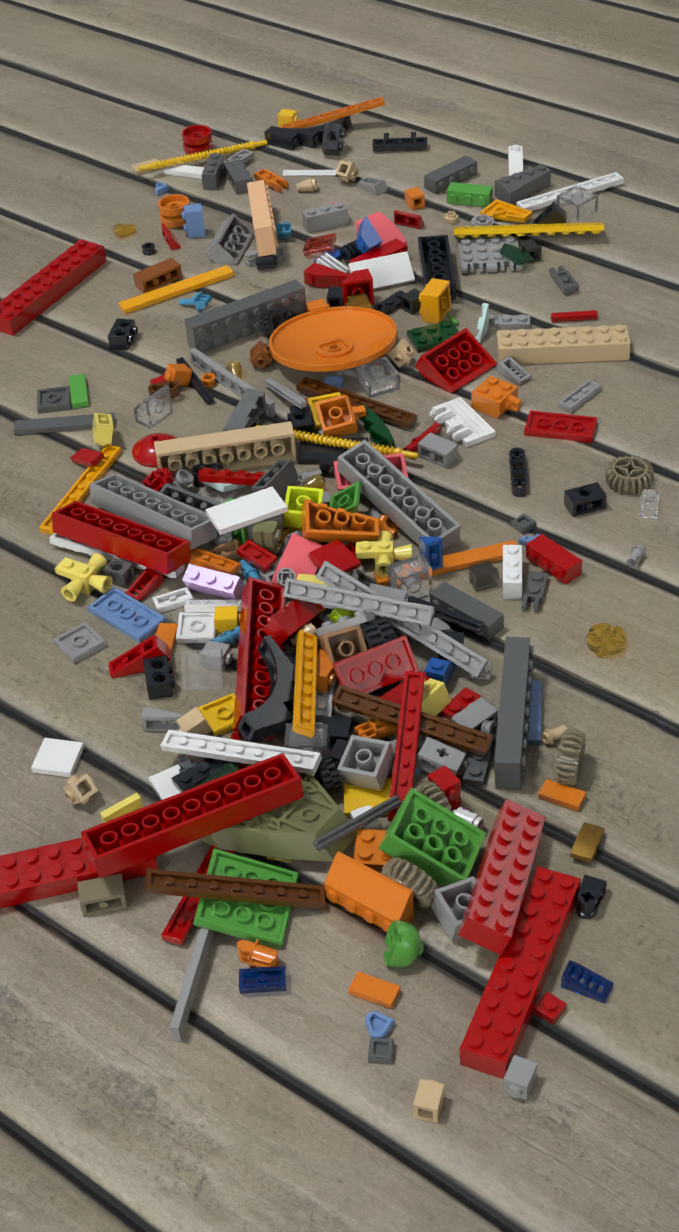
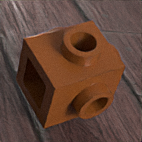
[249,340,273,370]

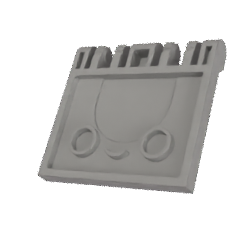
[458,236,523,274]

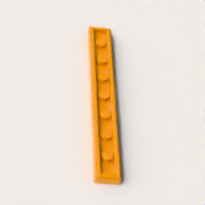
[118,265,234,314]
[39,444,122,535]
[292,630,318,739]

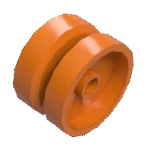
[158,194,190,228]

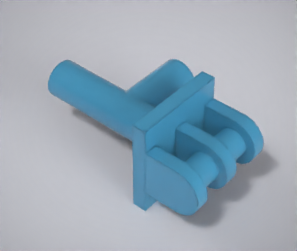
[275,221,292,239]
[179,291,212,313]

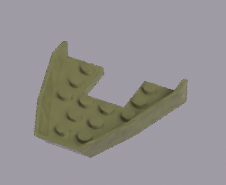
[203,772,357,862]

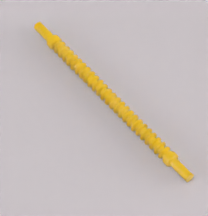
[138,140,268,172]
[255,425,419,460]

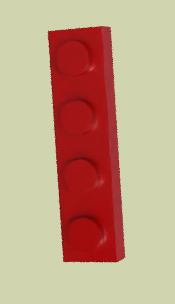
[198,468,265,486]

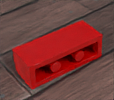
[526,534,582,584]

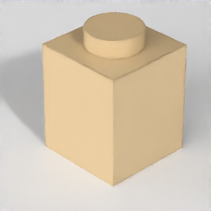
[176,707,212,735]
[413,1079,445,1123]

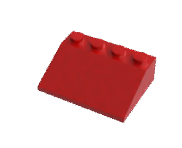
[415,328,498,394]

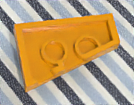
[480,199,533,223]

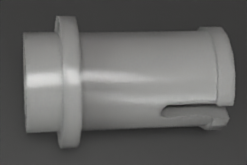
[299,469,323,485]
[626,545,646,568]

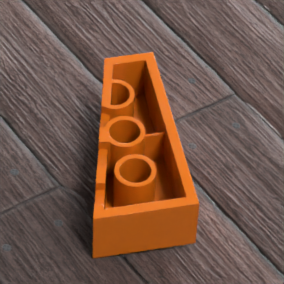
[301,498,379,543]

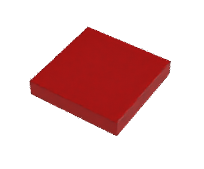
[308,539,361,573]

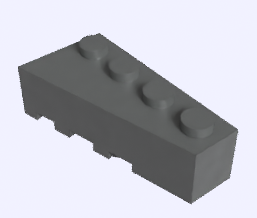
[495,164,551,205]

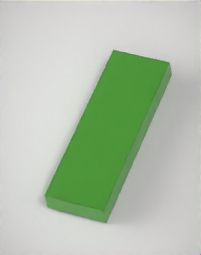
[68,374,89,409]

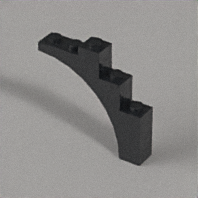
[264,115,352,151]
[237,635,296,742]

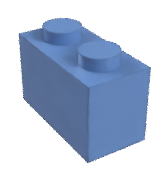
[182,203,206,239]

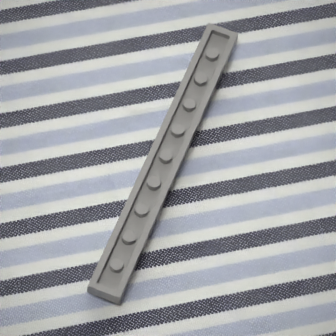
[316,561,489,678]

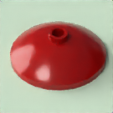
[132,433,177,468]

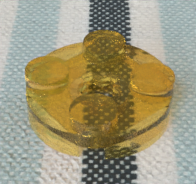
[586,623,626,658]

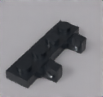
[372,132,427,152]
[171,734,244,793]

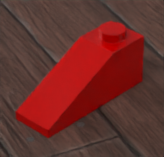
[304,263,350,288]
[108,634,171,678]

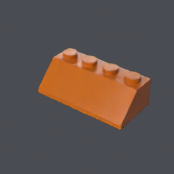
[324,851,414,932]

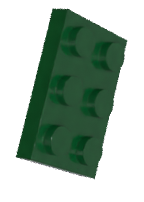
[407,320,459,353]

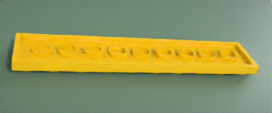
[454,222,604,238]

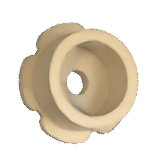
[444,211,459,224]

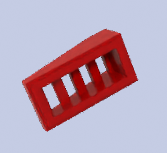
[125,568,164,602]

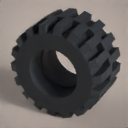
[360,617,397,650]

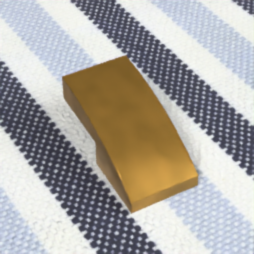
[570,822,605,863]

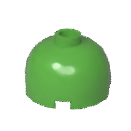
[384,920,424,967]

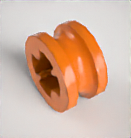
[201,373,216,388]

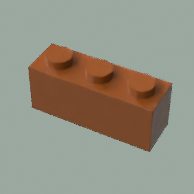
[133,258,183,293]

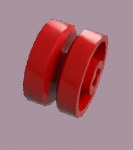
[182,125,213,155]

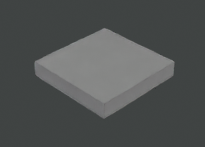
[53,622,107,664]

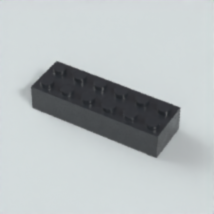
[418,235,456,300]

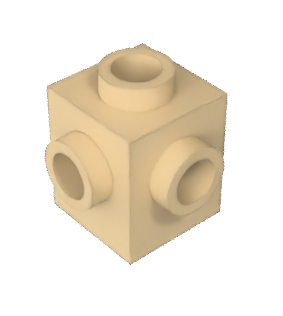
[335,160,359,183]
[387,338,416,368]
[62,773,98,805]

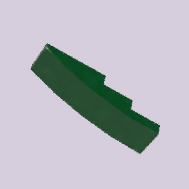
[359,404,395,449]

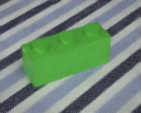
[447,182,493,207]

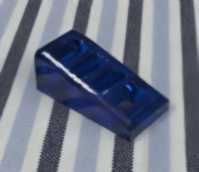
[561,960,614,1004]

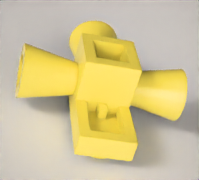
[356,531,412,578]
[55,553,113,602]

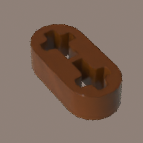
[148,381,180,399]

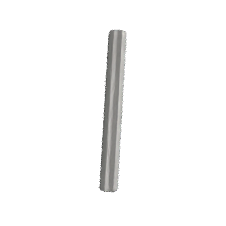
[265,378,307,409]

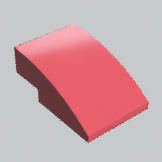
[356,211,407,246]
[271,533,322,584]

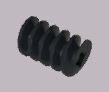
[340,240,362,264]

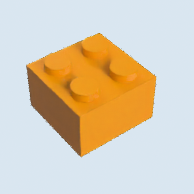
[419,278,451,324]

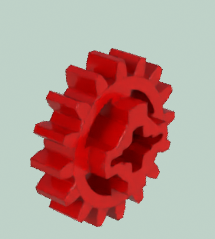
[142,467,175,492]

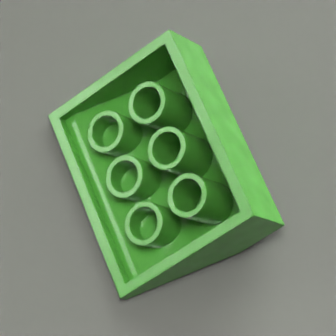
[378,788,486,887]

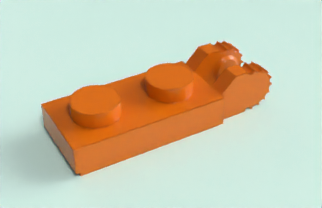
[254,168,289,192]

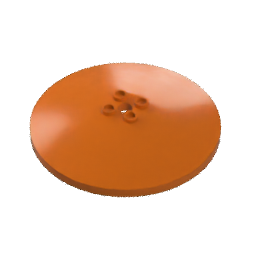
[269,306,397,372]

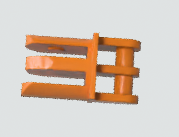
[354,718,398,740]
[237,939,279,972]

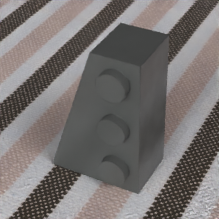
[223,388,268,432]

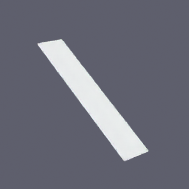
[282,170,336,176]

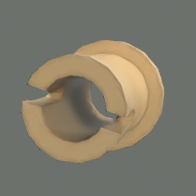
[541,724,568,745]

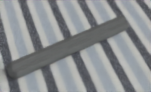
[313,795,402,851]

